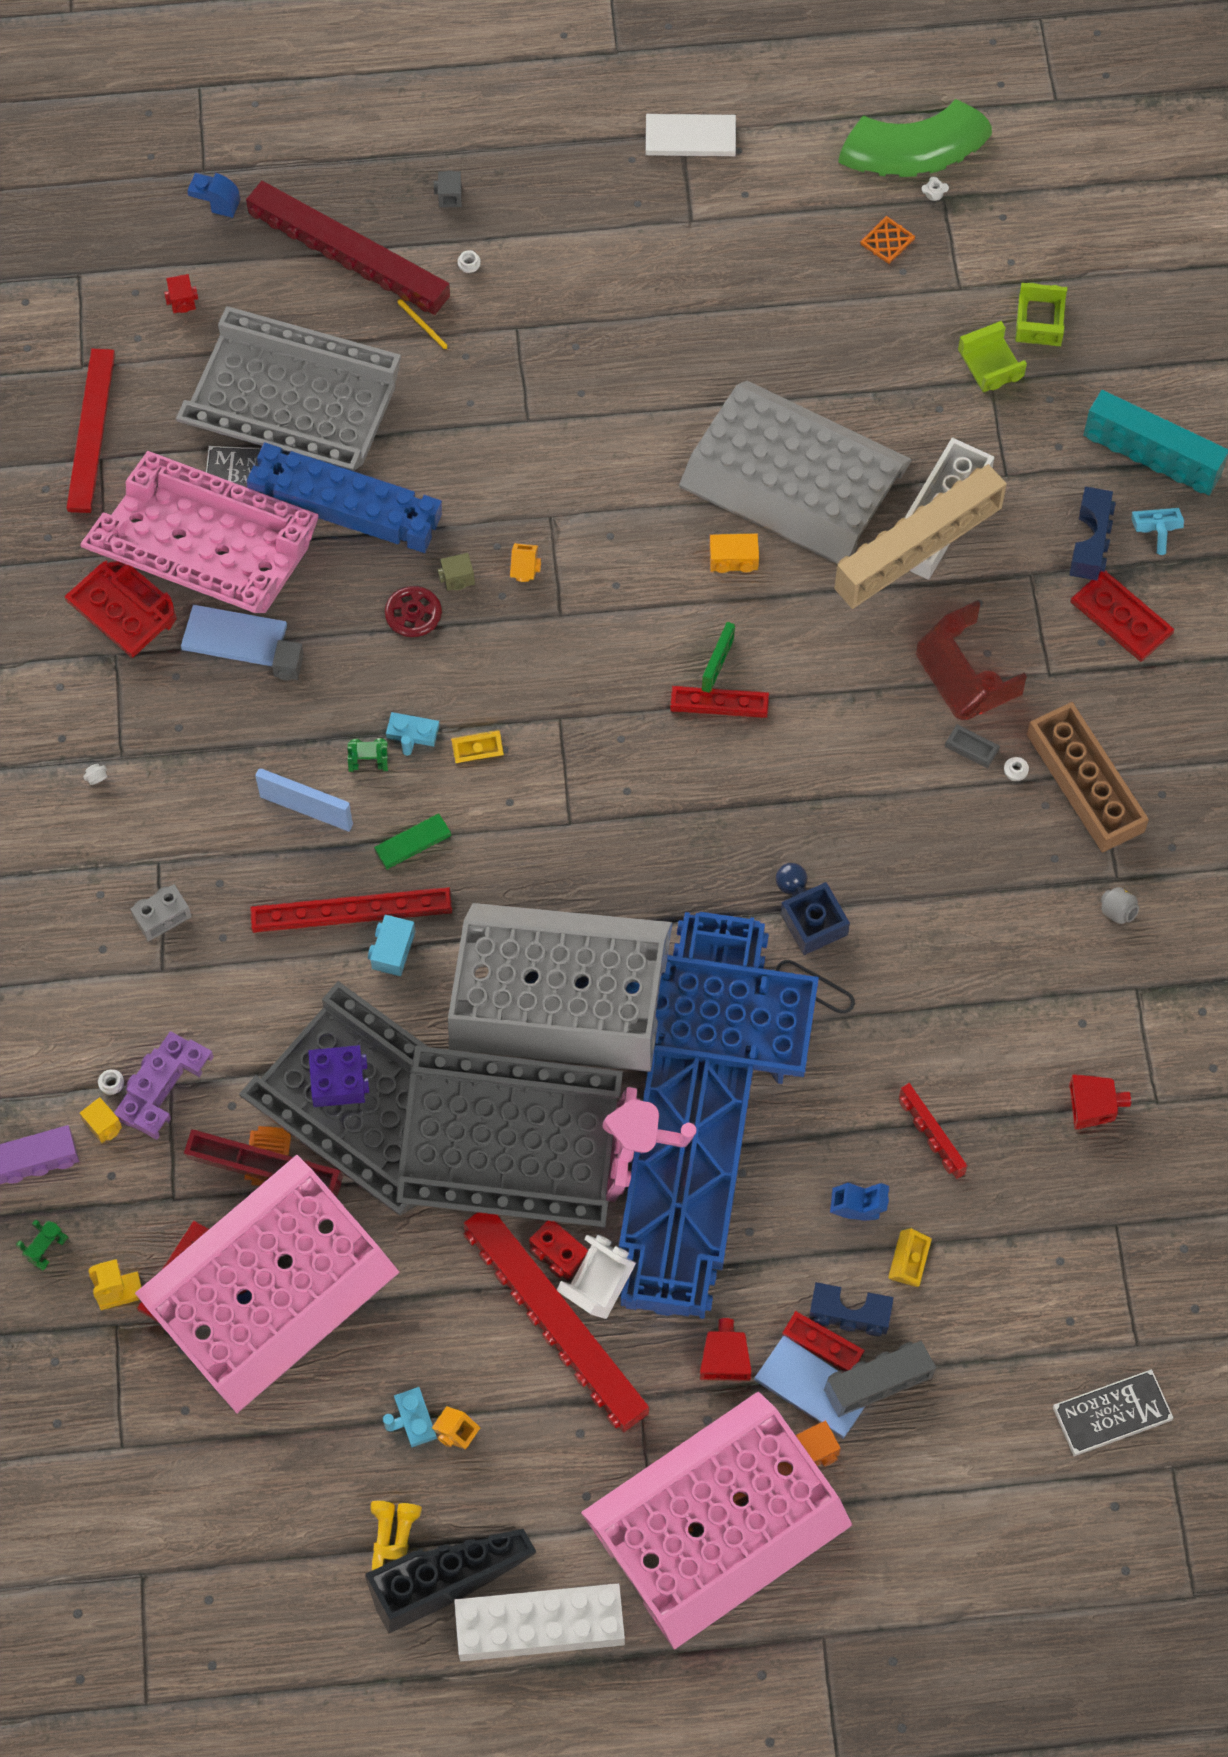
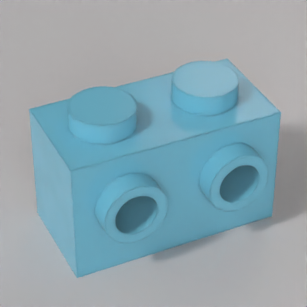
[368,915,415,976]

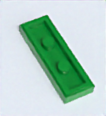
[702,622,735,693]
[374,813,451,870]

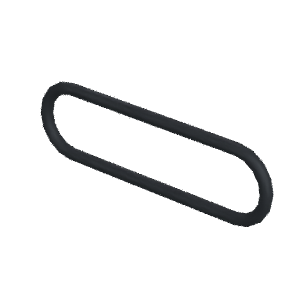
[776,960,855,1014]

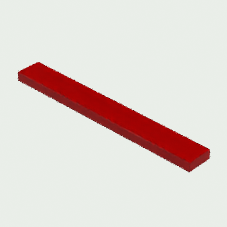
[66,348,115,513]
[250,887,452,933]

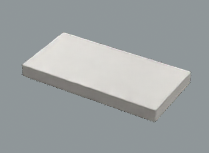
[646,114,736,156]

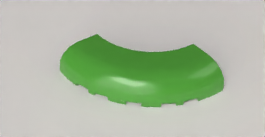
[838,99,992,177]

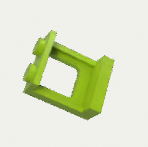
[1015,283,1067,346]

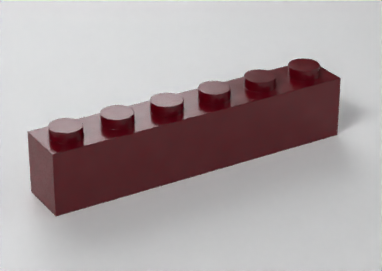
[183,1129,344,1198]

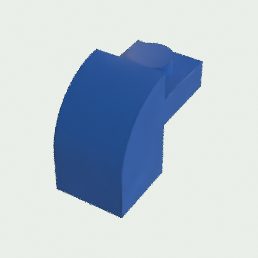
[187,173,241,218]
[830,1183,889,1221]

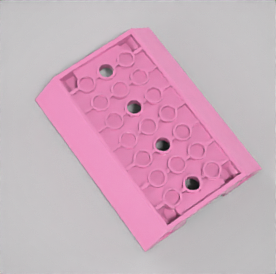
[81,451,318,613]
[135,1155,400,1414]
[581,1392,852,1650]

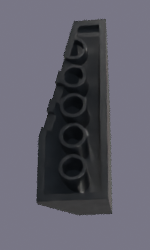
[365,1529,536,1633]

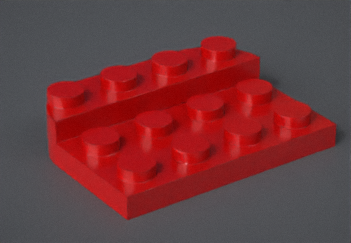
[64,560,177,658]

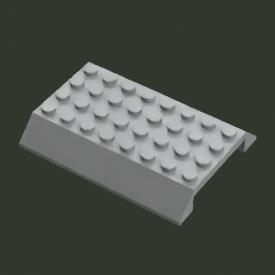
[176,306,401,471]
[679,381,912,564]

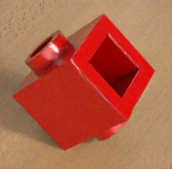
[164,274,199,314]

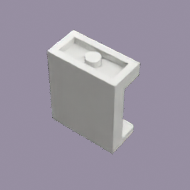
[557,1235,636,1319]

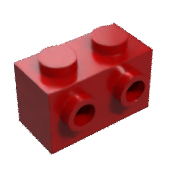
[529,1221,589,1281]

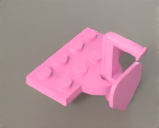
[603,1087,697,1202]

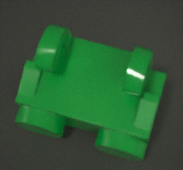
[347,738,388,772]
[16,1220,69,1271]

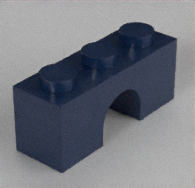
[809,1282,894,1336]

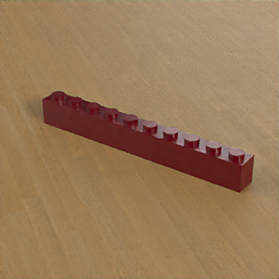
[246,180,450,315]

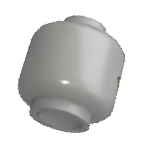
[1101,887,1139,924]

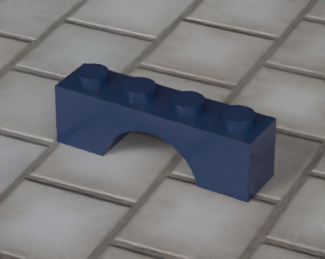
[1069,486,1116,581]

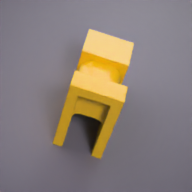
[88,1259,142,1310]

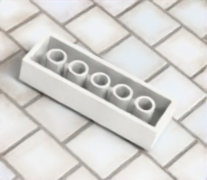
[905,438,994,580]
[455,1583,625,1662]

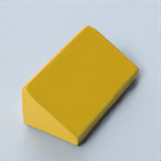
[451,730,504,763]
[888,1228,932,1287]

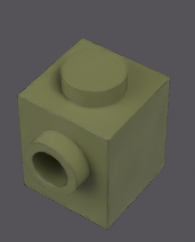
[437,553,475,591]

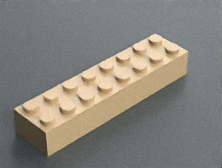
[834,464,1007,609]

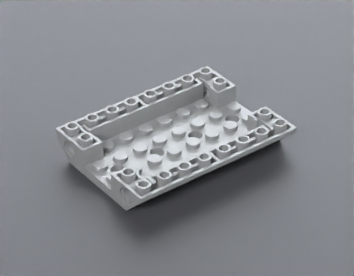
[448,903,672,1072]

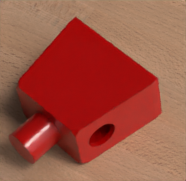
[1069,1075,1131,1130]
[700,1318,751,1381]

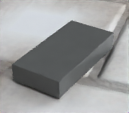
[945,724,1000,769]

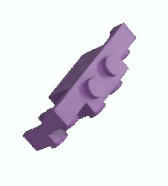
[114,1031,213,1140]

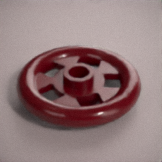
[384,586,442,637]

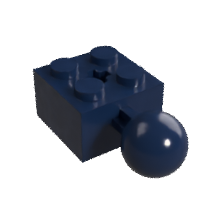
[776,863,850,955]

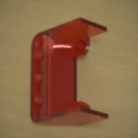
[916,600,1027,720]

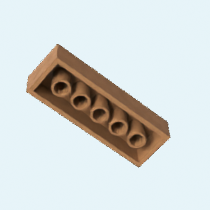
[1027,702,1149,853]

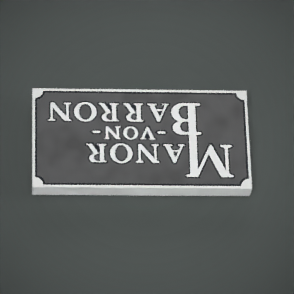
[206,446,290,488]
[1053,1369,1173,1456]

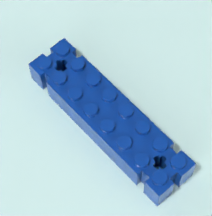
[247,442,442,553]

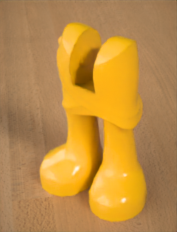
[370,1501,422,1570]

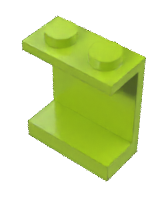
[958,321,1027,392]

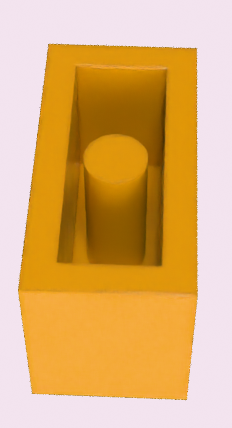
[709,533,759,573]

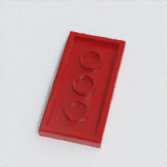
[1070,570,1175,662]

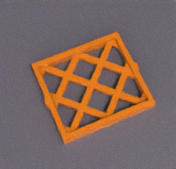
[860,216,915,264]

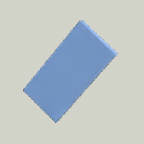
[181,605,287,666]
[255,769,353,832]
[754,1336,866,1439]

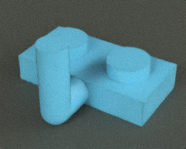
[1132,508,1184,555]
[386,712,439,756]
[383,1387,437,1447]

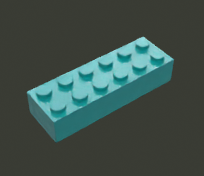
[1083,390,1228,496]

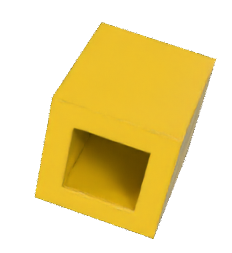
[80,1097,122,1143]

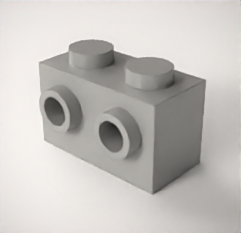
[130,884,192,942]

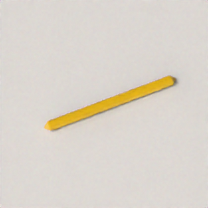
[398,299,447,349]

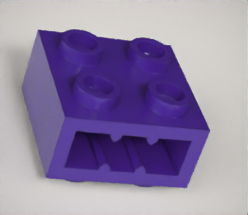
[308,1045,369,1107]

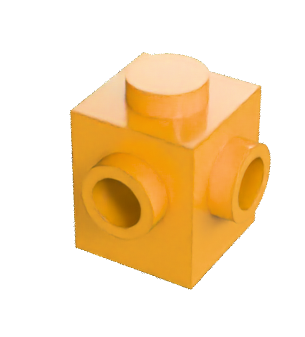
[510,543,541,582]
[432,1406,481,1450]

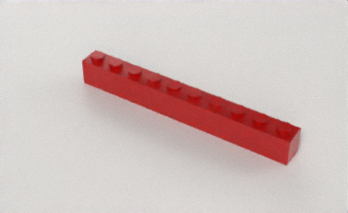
[463,1212,649,1433]

